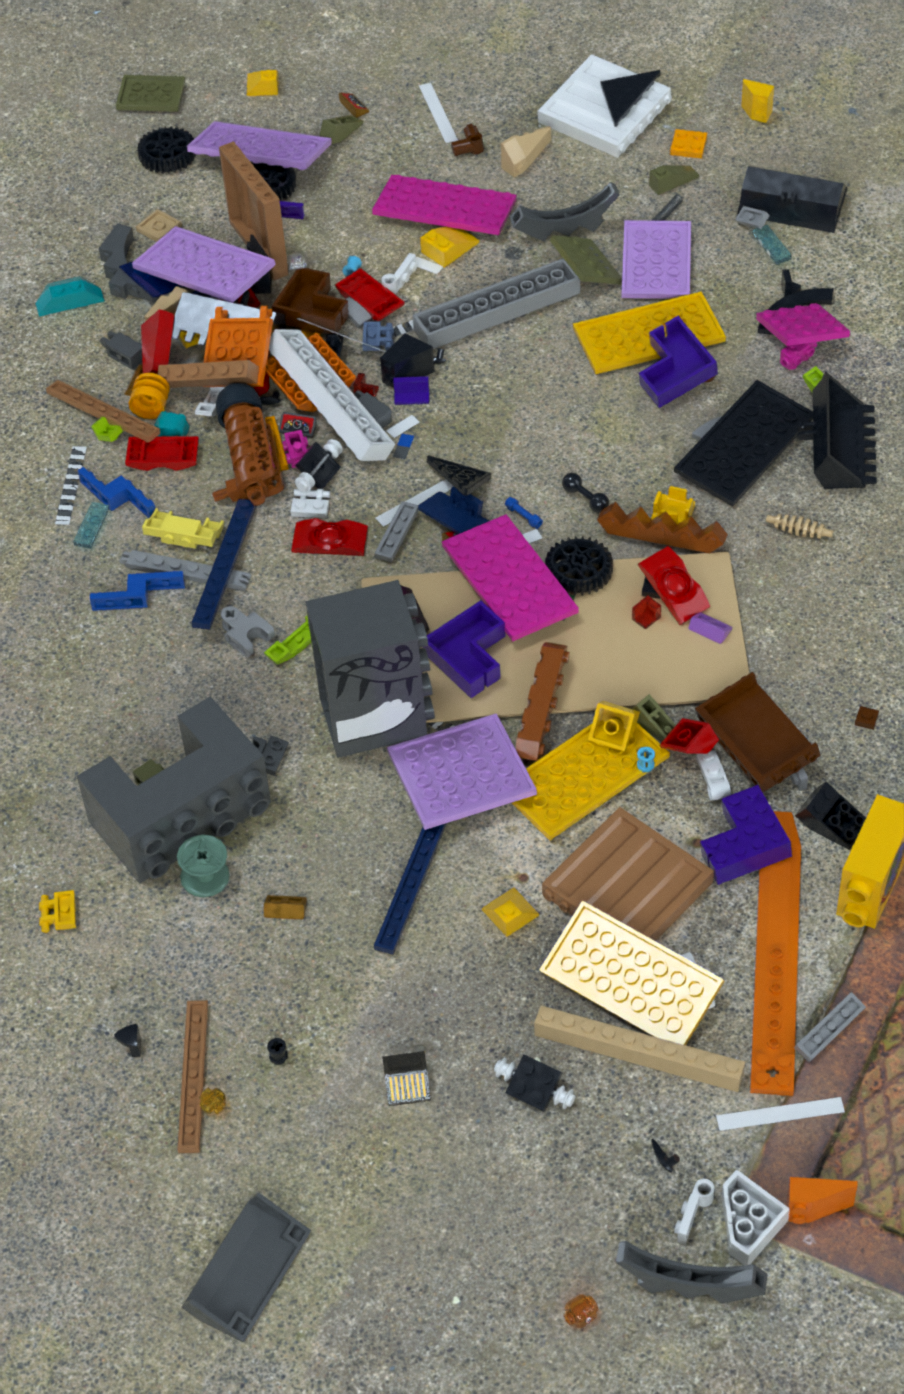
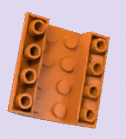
[265,333,356,413]

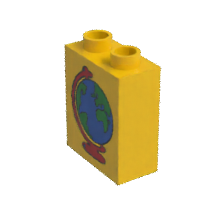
[836,794,904,929]

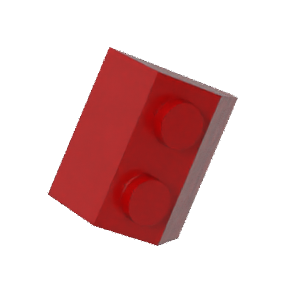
[659,718,719,754]

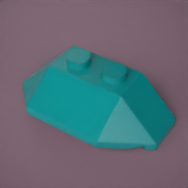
[35,276,105,317]

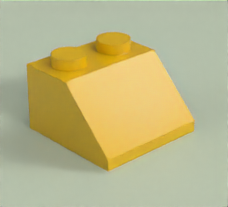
[741,79,774,123]
[588,701,640,751]

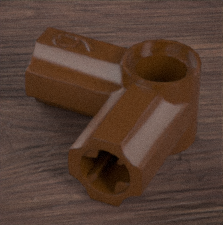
[451,123,484,156]

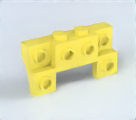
[142,508,224,549]

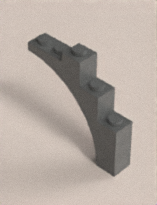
[510,182,620,242]
[99,223,161,303]
[616,1241,768,1304]

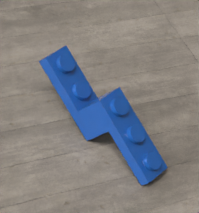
[78,467,156,518]
[90,571,185,611]

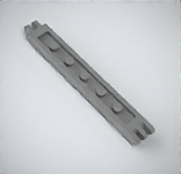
[119,550,251,591]

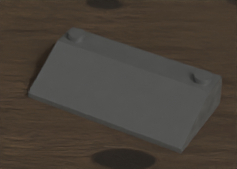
[181,1192,311,1342]

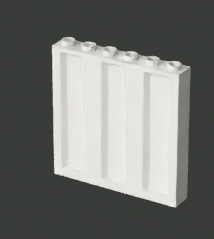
[538,54,672,158]

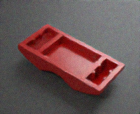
[335,268,405,321]
[125,436,199,471]
[291,518,368,556]
[638,546,710,625]

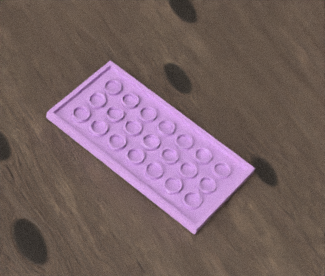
[187,121,331,170]
[132,226,276,303]

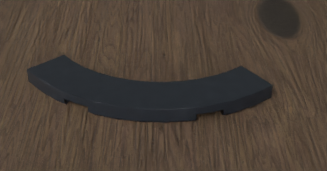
[757,288,834,335]

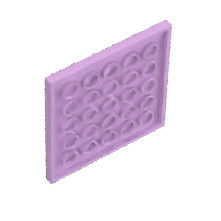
[387,713,537,830]

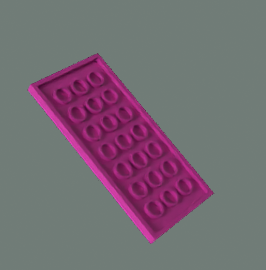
[372,175,517,235]
[442,514,579,641]

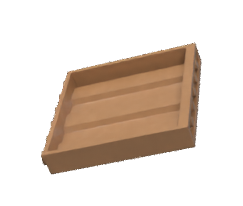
[219,141,289,281]
[542,807,714,941]

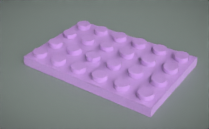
[622,220,691,299]

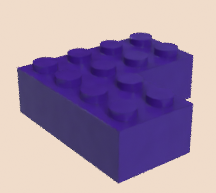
[639,316,718,408]
[423,600,505,698]
[700,785,792,885]

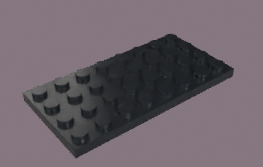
[674,380,813,507]

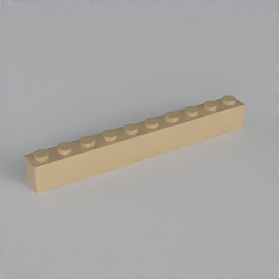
[534,1006,745,1092]

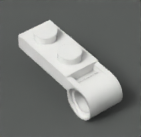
[382,253,417,295]
[696,750,731,801]
[674,1179,714,1245]

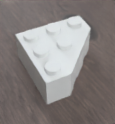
[722,1170,790,1265]

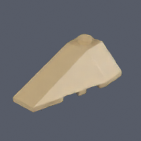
[501,126,551,178]

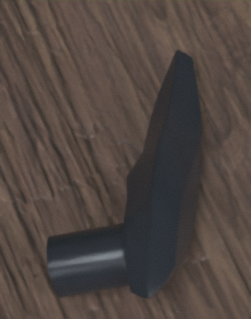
[434,348,446,363]
[260,391,281,405]
[651,1139,680,1173]

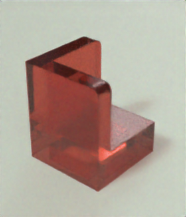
[353,372,379,397]
[632,595,661,629]

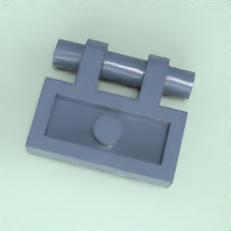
[362,322,394,351]

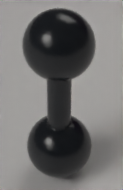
[562,473,609,513]

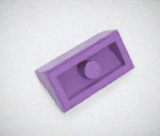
[689,612,733,644]

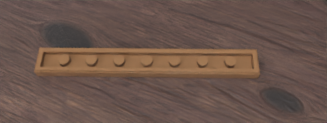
[46,380,161,443]
[177,1000,208,1153]

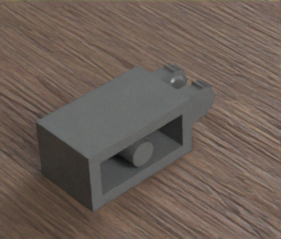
[100,331,142,370]
[354,391,392,429]

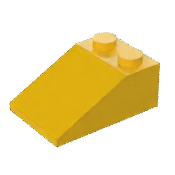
[420,227,479,268]

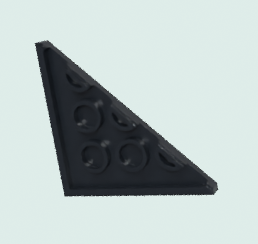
[600,70,661,127]
[426,455,492,496]

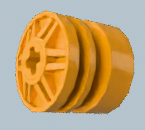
[128,373,170,420]

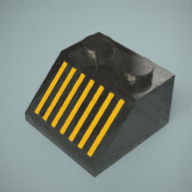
[382,1051,431,1106]

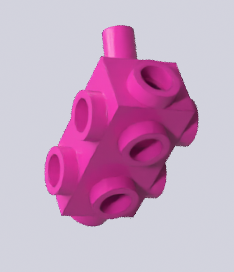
[780,342,817,370]
[282,430,308,469]

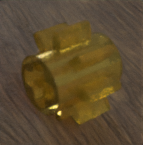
[199,1087,226,1114]

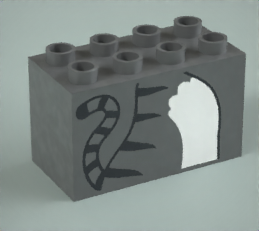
[305,580,435,758]

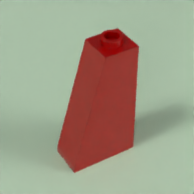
[141,309,174,375]

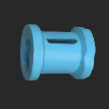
[342,256,362,277]
[637,747,655,773]

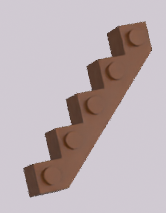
[597,501,728,553]
[515,642,570,761]

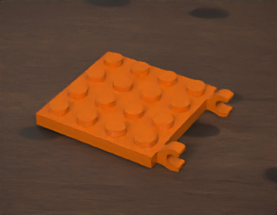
[202,306,273,387]

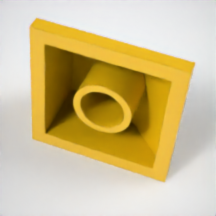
[247,70,279,96]
[482,887,539,937]

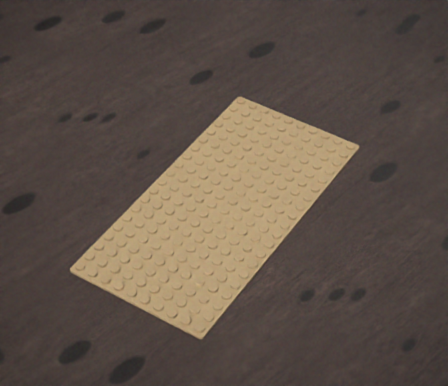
[361,552,749,723]

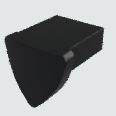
[781,269,801,297]
[114,1024,141,1057]

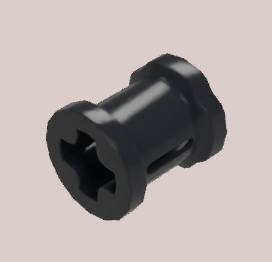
[267,1038,288,1065]

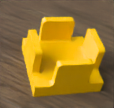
[651,486,695,525]

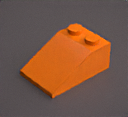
[787,1177,857,1224]

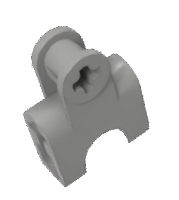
[221,606,275,658]

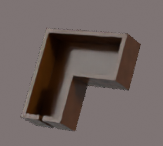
[272,266,349,335]

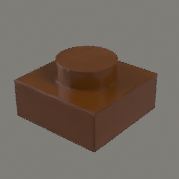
[855,706,879,730]

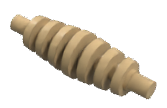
[766,513,834,539]

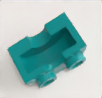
[154,411,190,437]

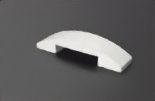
[195,387,225,416]

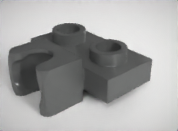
[253,736,289,776]

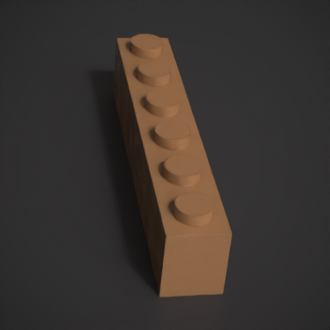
[158,360,259,388]

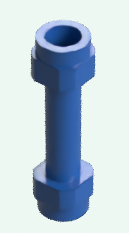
[505,497,543,529]

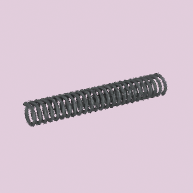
[652,193,683,221]

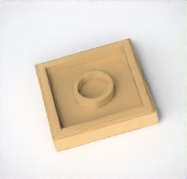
[136,209,182,242]

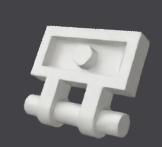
[291,489,330,518]

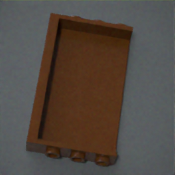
[695,672,821,793]

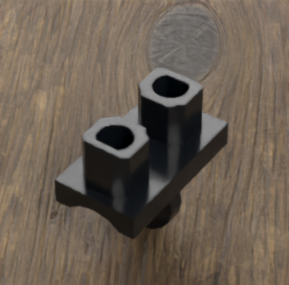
[325,333,344,359]

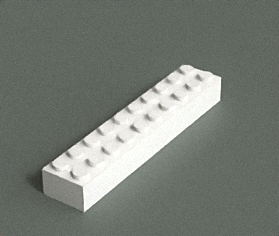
[269,329,395,461]

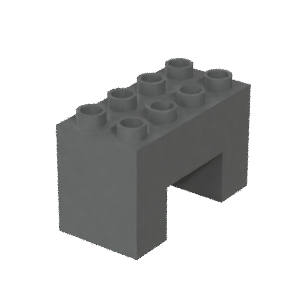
[77,696,271,884]

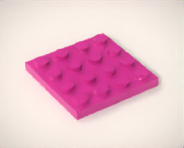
[756,303,850,346]

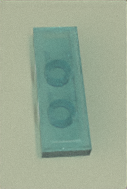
[752,225,792,265]
[73,502,109,549]

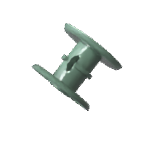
[177,834,230,897]

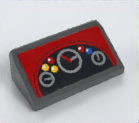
[279,412,317,438]

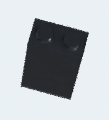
[380,333,435,388]

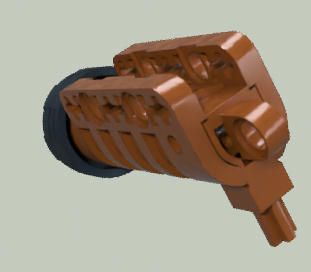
[212,383,284,506]

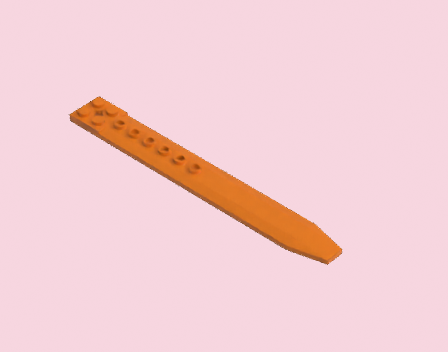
[750,811,801,1096]

